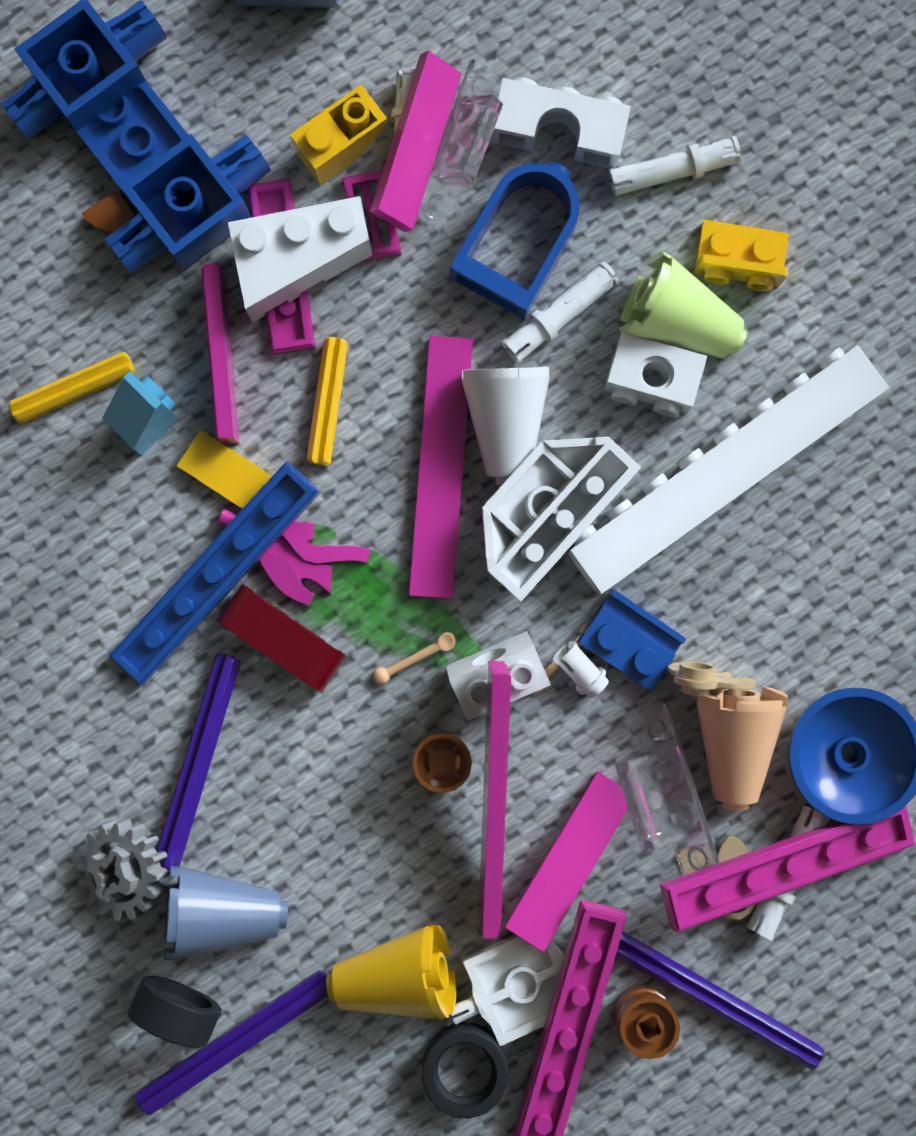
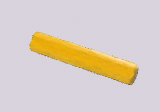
[306,337,348,466]
[9,352,135,424]

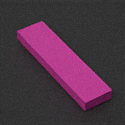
[370,51,462,232]
[248,179,316,355]
[201,263,240,445]
[503,772,635,952]

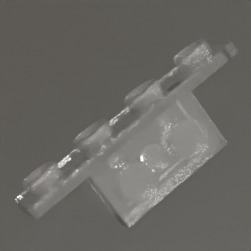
[416,59,503,235]
[615,702,720,876]

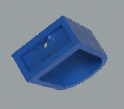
[450,161,580,320]

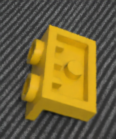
[694,220,789,291]

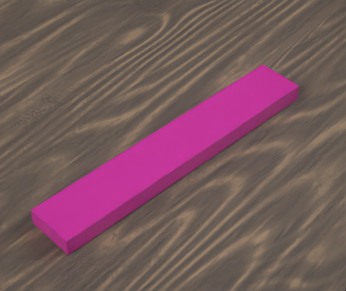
[409,336,473,599]
[479,661,511,938]
[659,806,915,932]
[513,900,627,1136]

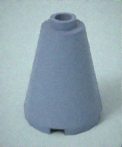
[164,866,288,960]

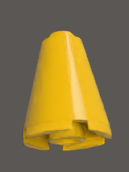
[326,925,456,1020]

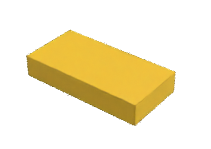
[177,430,272,509]

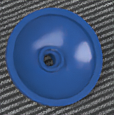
[788,688,916,825]

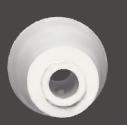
[462,367,550,485]

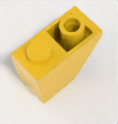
[290,84,388,186]

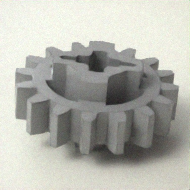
[76,819,170,921]

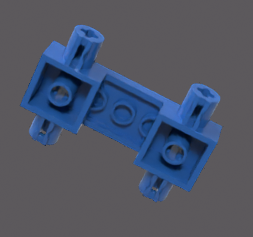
[0,0,271,275]

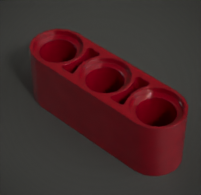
[217,584,347,693]

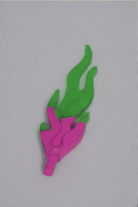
[217,509,483,665]

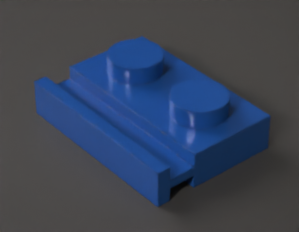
[576,589,687,692]

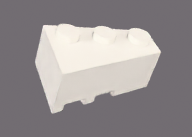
[228,196,372,322]

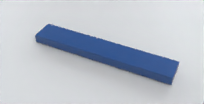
[108,461,321,686]

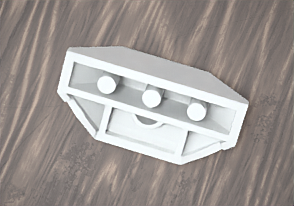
[481,437,641,601]

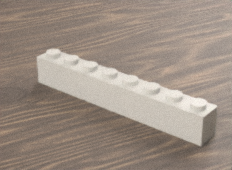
[567,345,890,596]

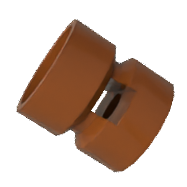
[412,731,472,793]
[613,984,680,1059]

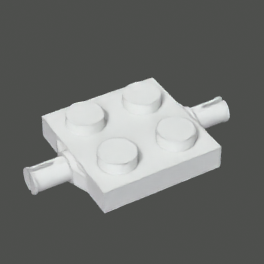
[451,935,565,1046]

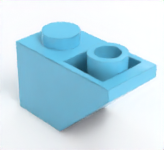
[102,371,179,455]

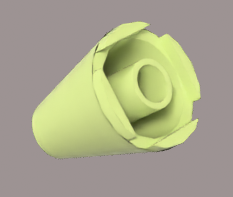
[619,252,747,358]

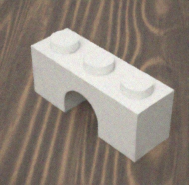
[490,77,631,169]

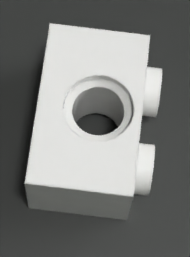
[603,332,707,417]
[446,631,551,721]

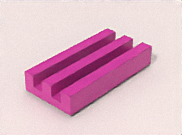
[342,169,402,264]

